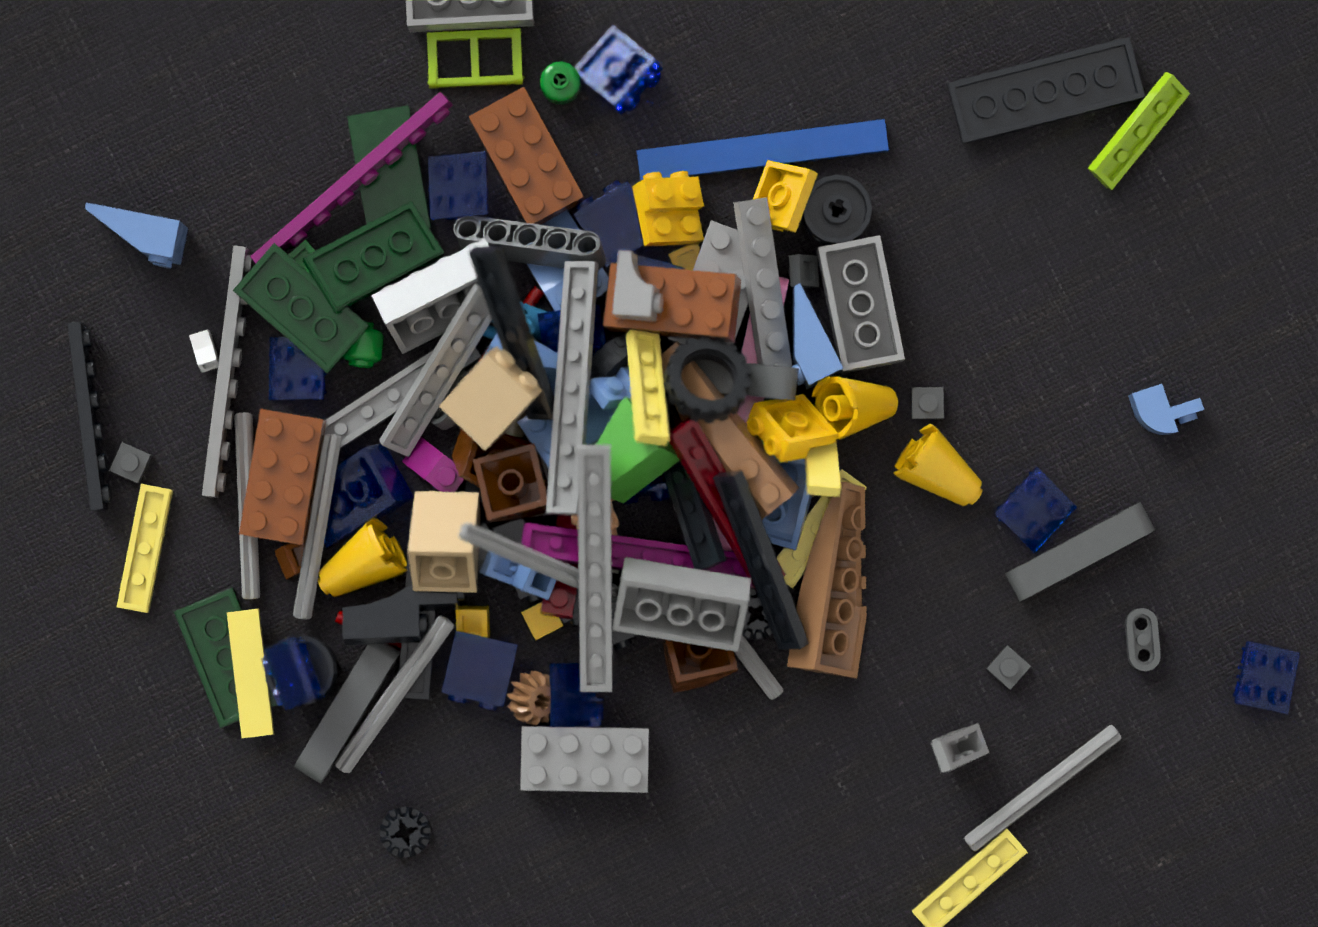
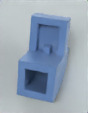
[589,367,631,418]
[1128,384,1204,435]
[480,551,556,600]

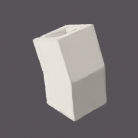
[189,330,219,373]

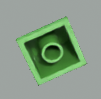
[596,397,680,503]

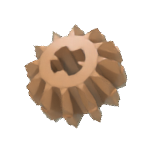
[506,670,562,726]

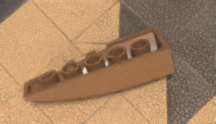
[661,341,799,520]
[787,481,867,679]

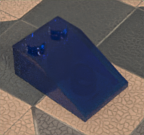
[324,444,414,548]
[261,637,324,710]

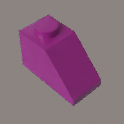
[402,437,466,492]

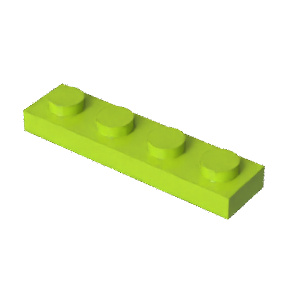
[1087,72,1190,190]

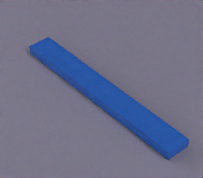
[637,119,889,181]

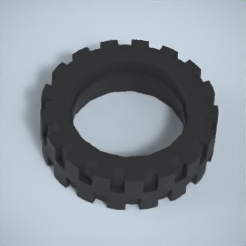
[664,336,751,423]

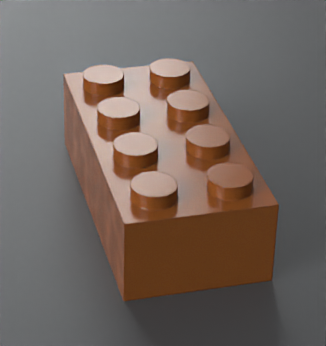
[469,87,585,225]
[603,263,742,343]
[239,409,327,545]

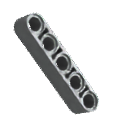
[453,215,606,270]
[695,359,798,400]
[1005,502,1155,602]
[294,644,401,784]

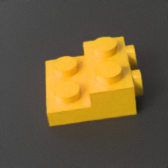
[753,160,818,233]
[632,171,704,246]
[746,394,838,463]

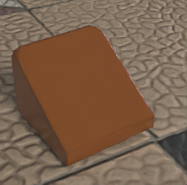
[275,543,321,579]

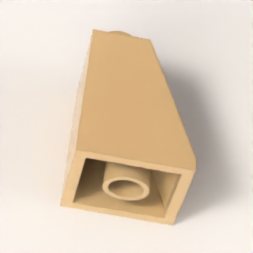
[439,346,543,450]
[408,491,481,592]

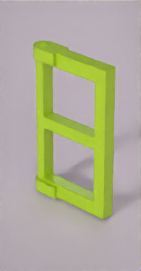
[427,28,524,89]

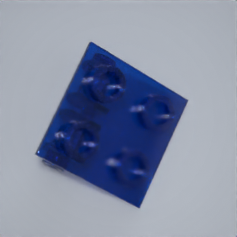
[428,151,489,220]
[269,337,327,400]
[994,467,1077,553]
[1232,641,1300,714]
[550,663,604,727]

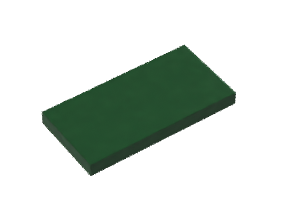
[347,105,431,229]
[303,201,444,313]
[233,243,370,374]
[174,588,280,728]

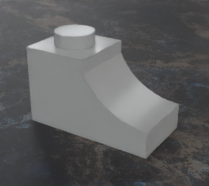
[612,250,663,322]
[931,723,989,773]

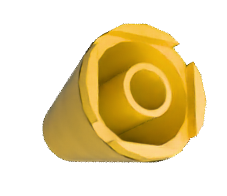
[812,376,898,439]
[893,424,983,506]
[318,518,407,597]

